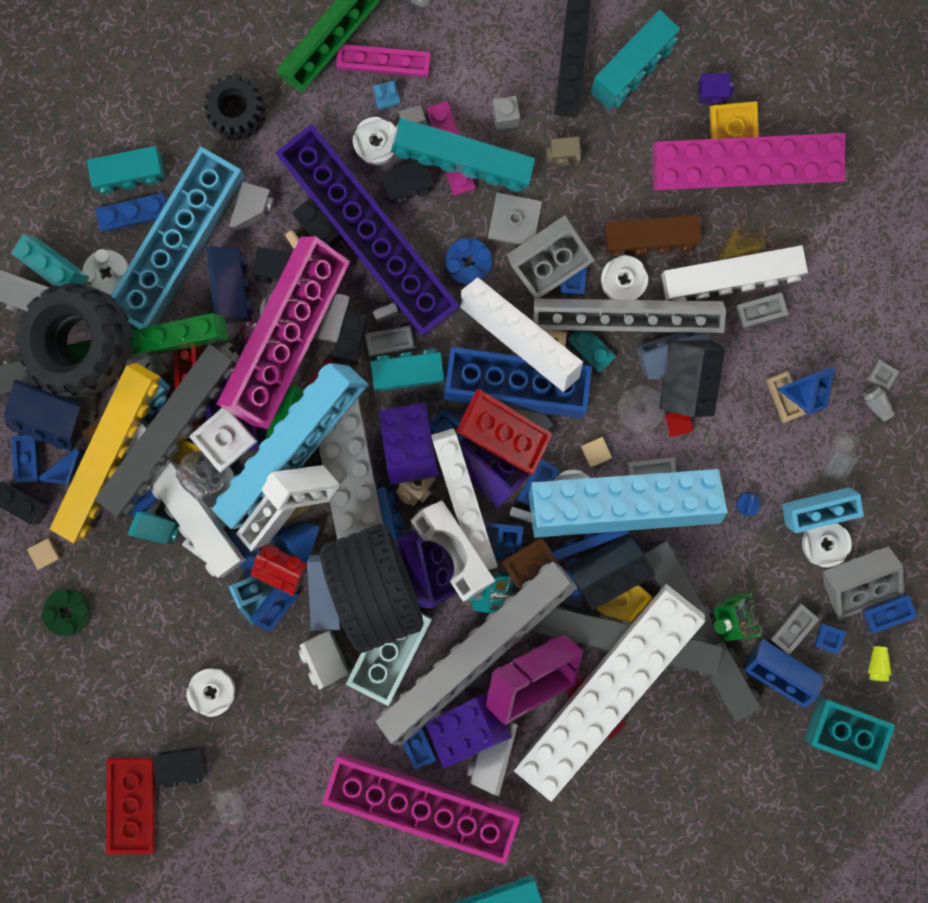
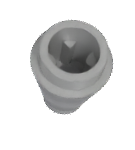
[862,385,895,421]

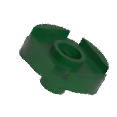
[41,589,91,636]

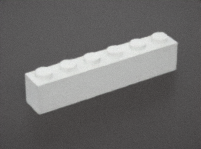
[661,245,808,301]
[460,278,583,392]
[431,428,497,570]

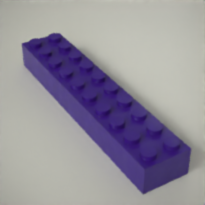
[275,124,459,339]

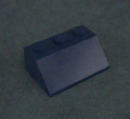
[206,246,254,324]
[4,379,85,452]

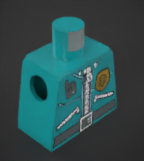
[468,572,518,614]

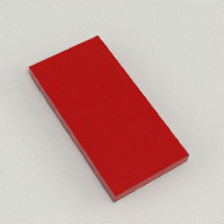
[456,389,553,475]
[106,757,155,855]

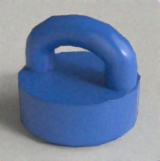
[736,493,760,516]

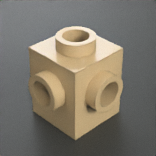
[396,477,435,507]

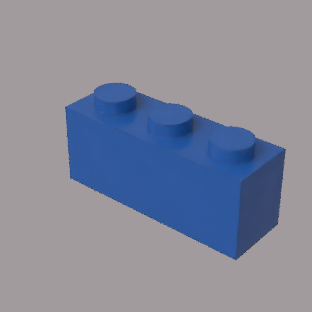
[744,639,823,708]

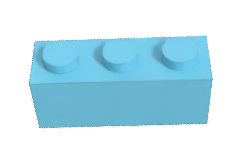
[782,487,864,533]

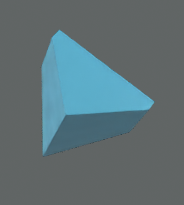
[229,576,275,626]

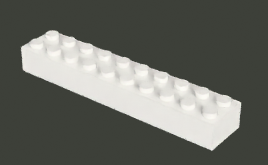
[514,584,705,801]

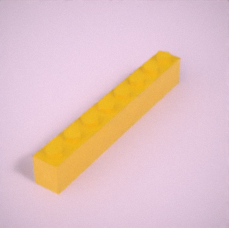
[50,363,161,543]

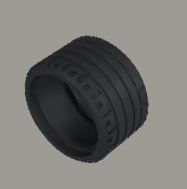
[320,523,424,653]

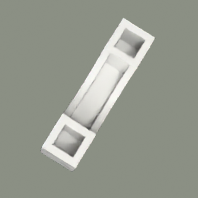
[411,501,495,602]

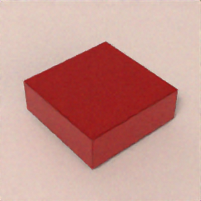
[664,413,693,437]

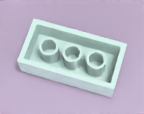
[346,612,432,706]

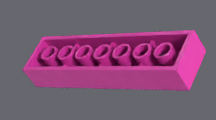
[652,133,845,190]
[217,236,350,429]
[322,752,520,865]

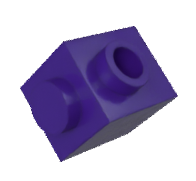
[698,73,734,106]

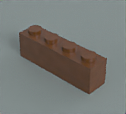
[603,215,701,258]

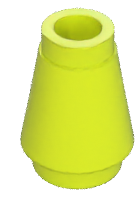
[867,646,892,682]

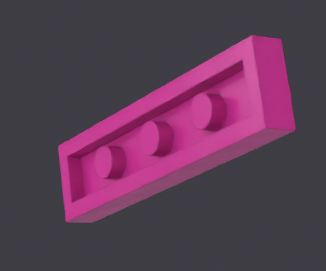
[336,44,431,78]
[426,101,476,197]

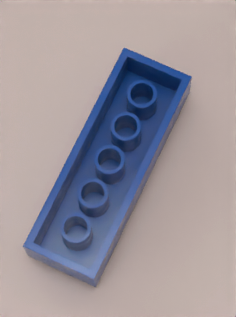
[444,347,592,419]

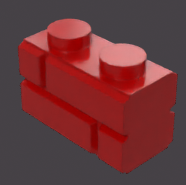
[251,544,307,596]

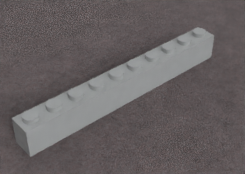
[376,562,578,746]

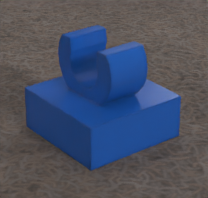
[814,624,846,654]

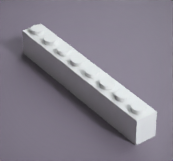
[127,418,246,578]

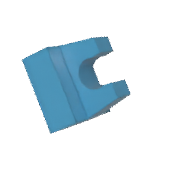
[373,80,401,110]

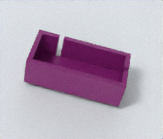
[486,634,584,725]

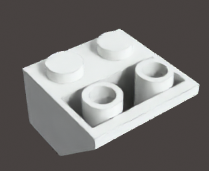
[298,630,350,690]

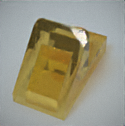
[716,226,766,261]

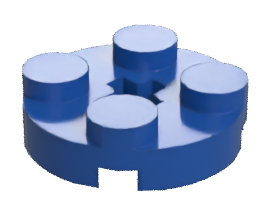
[445,238,492,286]

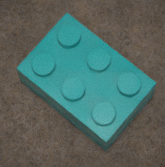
[804,696,895,771]

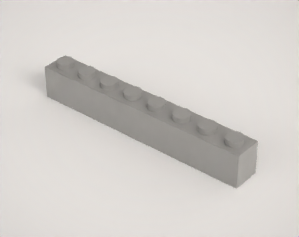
[534,298,726,333]

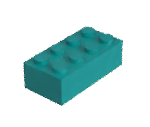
[590,10,680,111]

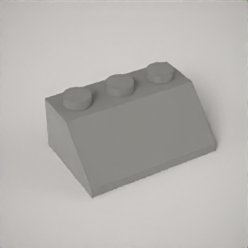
[507,215,595,299]
[0,270,49,314]
[823,546,904,621]
[467,719,518,796]

